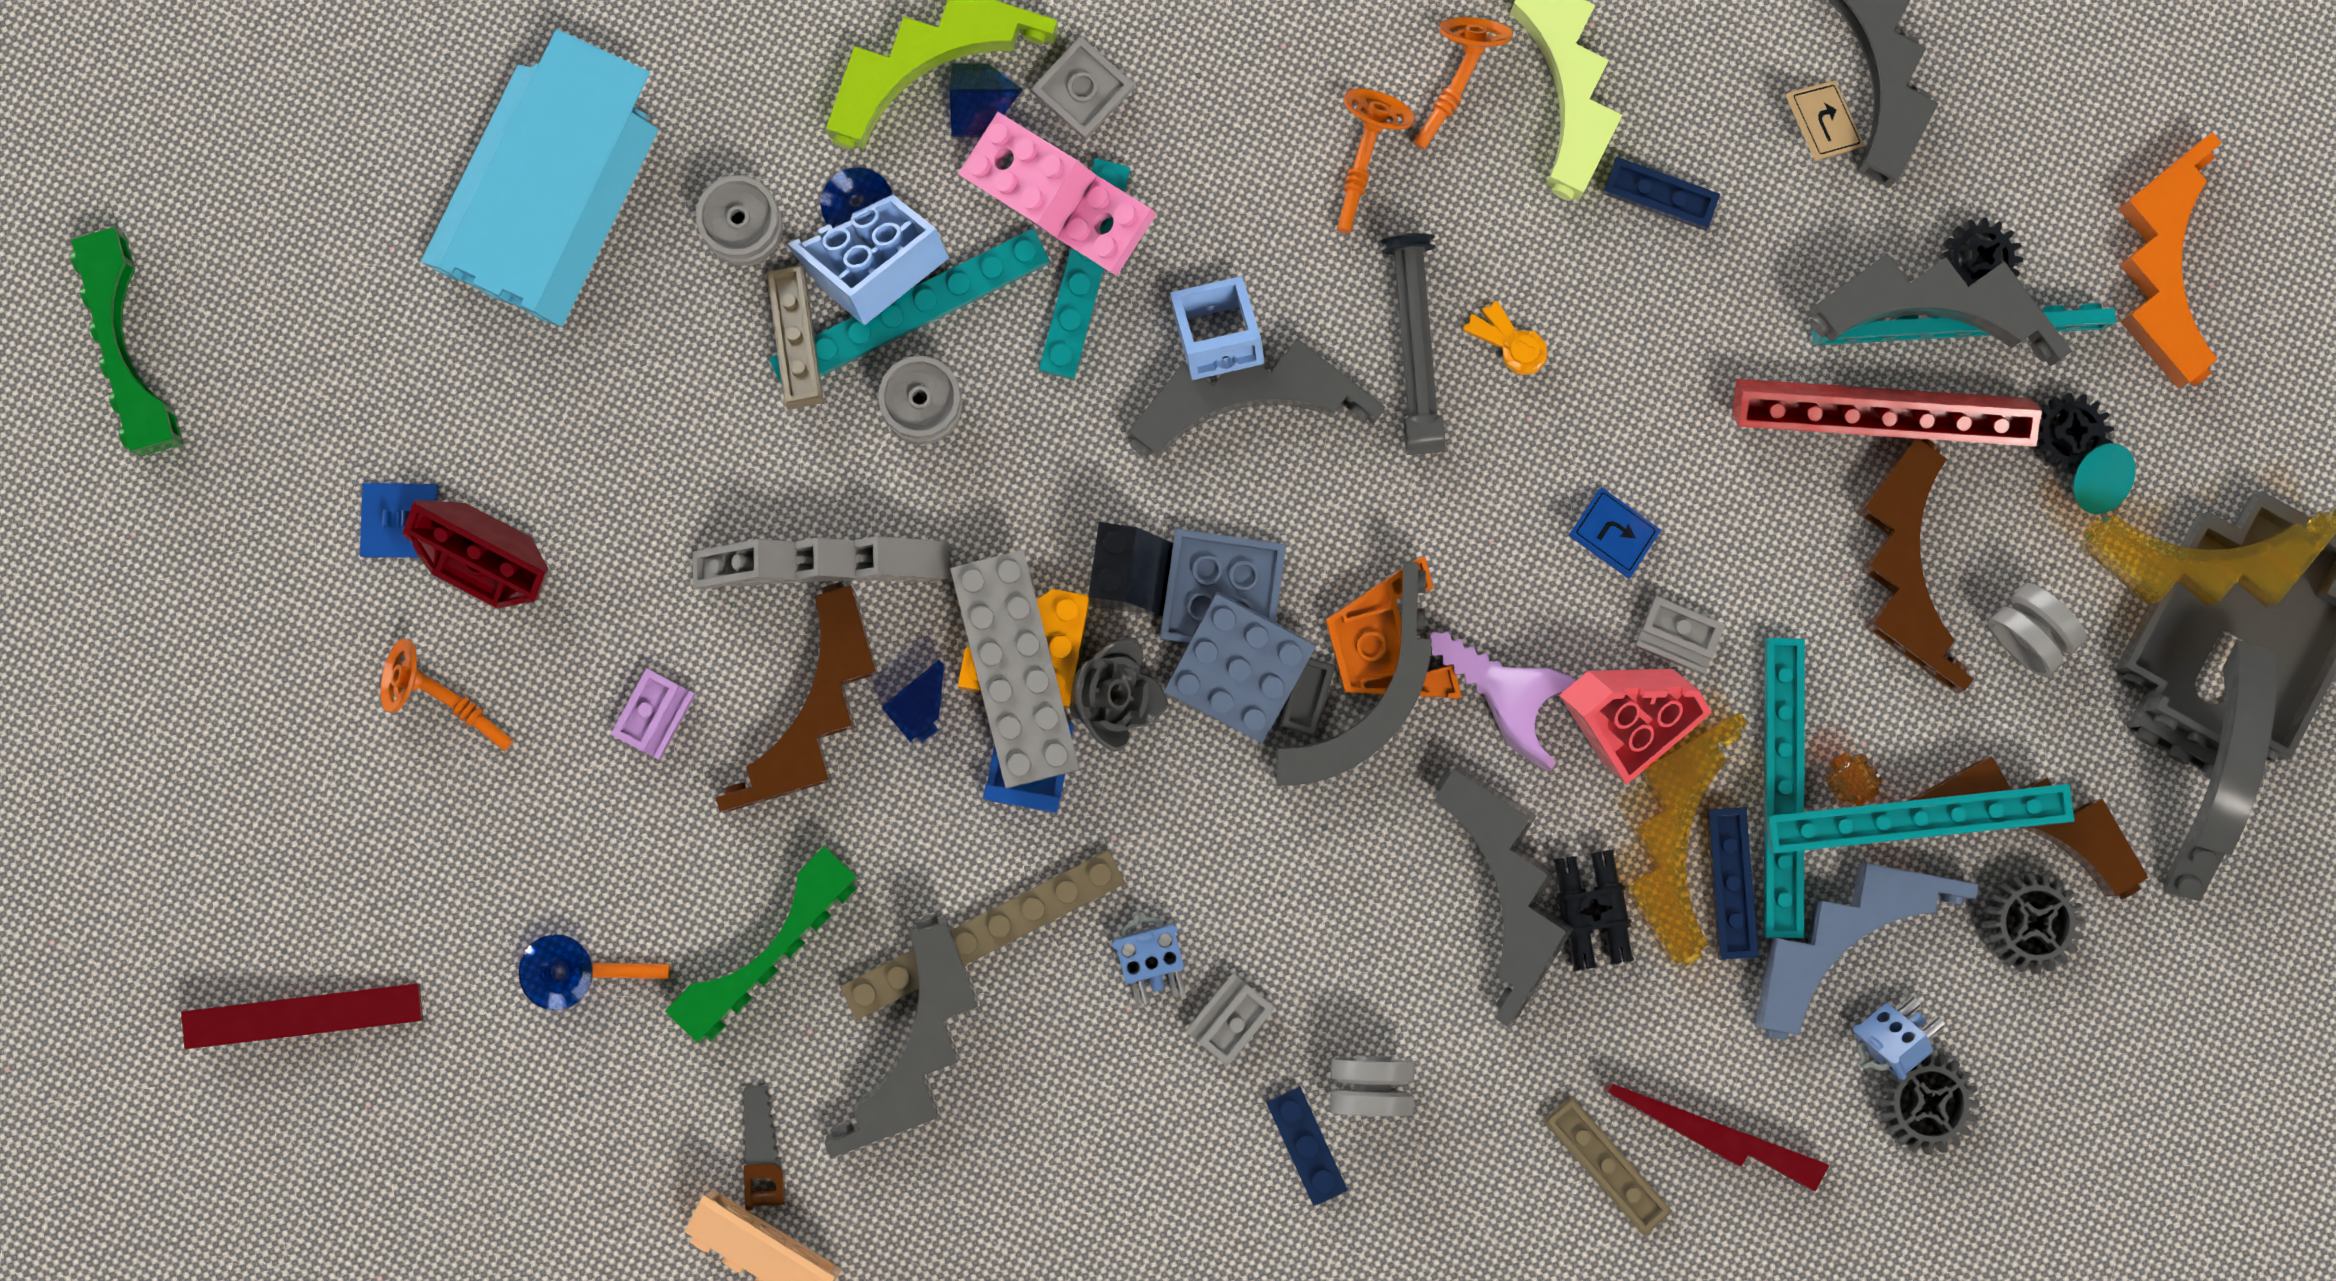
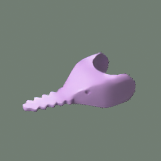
[1428,631,1576,771]

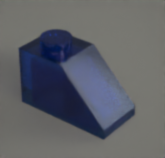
[881,660,946,744]

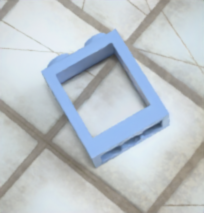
[1170,276,1265,380]

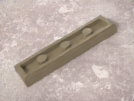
[766,264,824,410]
[1542,1096,1673,1236]

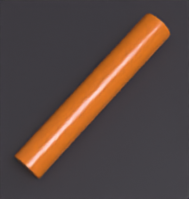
[580,962,671,979]

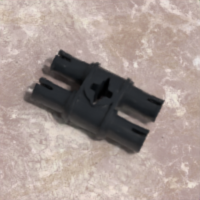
[1553,849,1634,971]

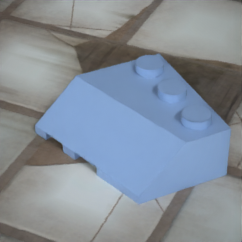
[787,195,949,325]

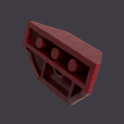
[402,500,549,608]

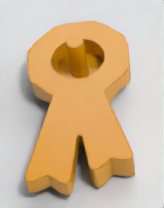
[1463,301,1547,375]

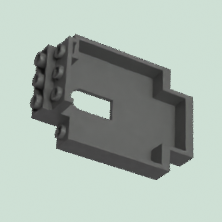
[2114,491,2336,779]

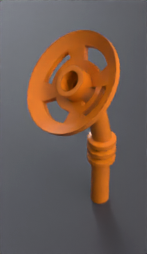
[1413,17,1513,150]
[1337,88,1415,234]
[380,639,514,752]

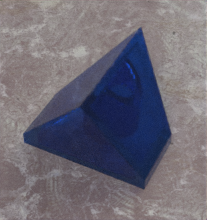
[949,63,1024,137]

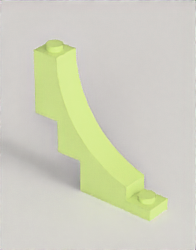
[1510,0,1623,201]

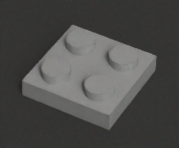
[1031,36,1135,141]

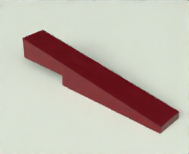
[181,983,423,1050]
[1603,1082,1830,1192]

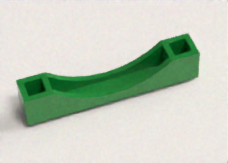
[70,227,184,457]
[665,846,859,1043]

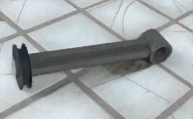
[1380,233,1445,455]

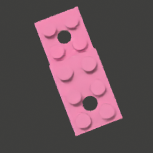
[958,112,1157,276]

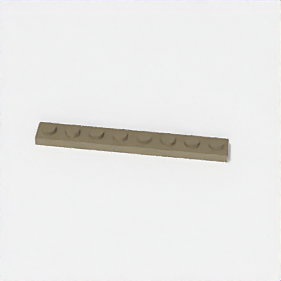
[840,850,1126,1020]

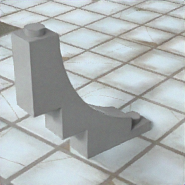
[693,536,950,589]

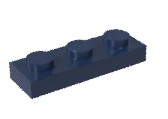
[1602,157,1720,231]
[1266,1086,1348,1206]

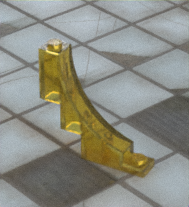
[2080,508,2336,607]
[1625,712,1748,967]

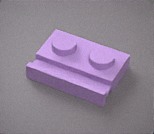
[611,668,696,760]

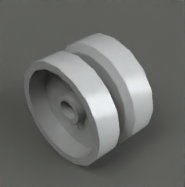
[696,175,783,266]
[878,355,963,445]
[1988,583,2087,678]
[1330,1055,1414,1116]

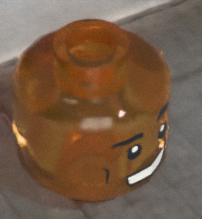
[1825,751,1882,807]

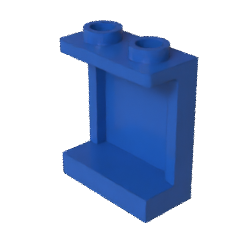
[983,715,1074,814]

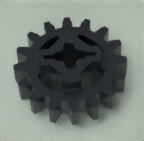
[1939,218,2023,287]
[2034,393,2114,475]

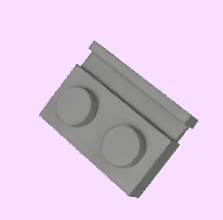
[1634,596,1725,675]
[1185,973,1275,1067]

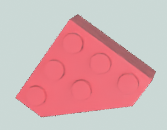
[1559,669,1712,785]

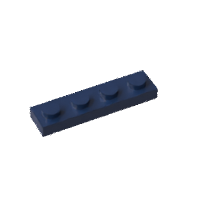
[1706,807,1758,960]

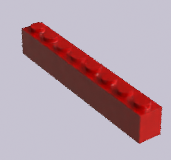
[1732,379,2042,446]

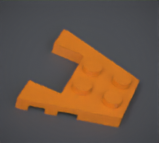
[1325,556,1462,699]

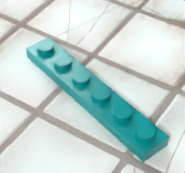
[1039,158,1130,381]

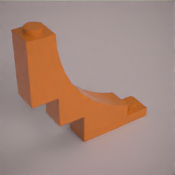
[2118,132,2222,389]

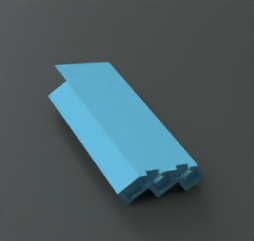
[421,29,659,327]

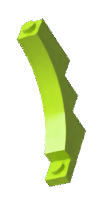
[826,0,1058,150]

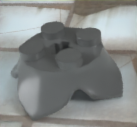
[1070,638,1170,752]

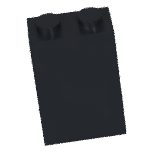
[1088,522,1173,617]

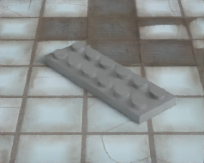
[950,549,1080,789]

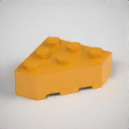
[958,589,1089,709]

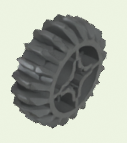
[1980,872,2085,974]
[1875,1053,1980,1155]

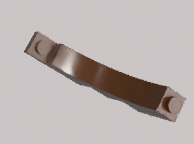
[1857,438,1973,694]
[715,582,879,813]
[1908,756,2149,899]

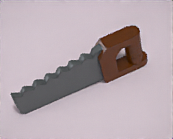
[743,1085,785,1211]

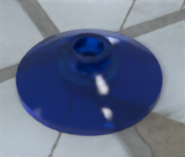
[821,167,893,228]
[518,934,593,1010]

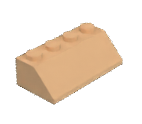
[684,1189,842,1281]

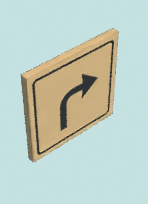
[1785,80,1865,161]

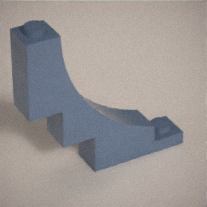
[1755,863,1979,1041]

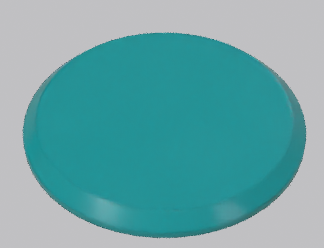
[2073,443,2136,514]

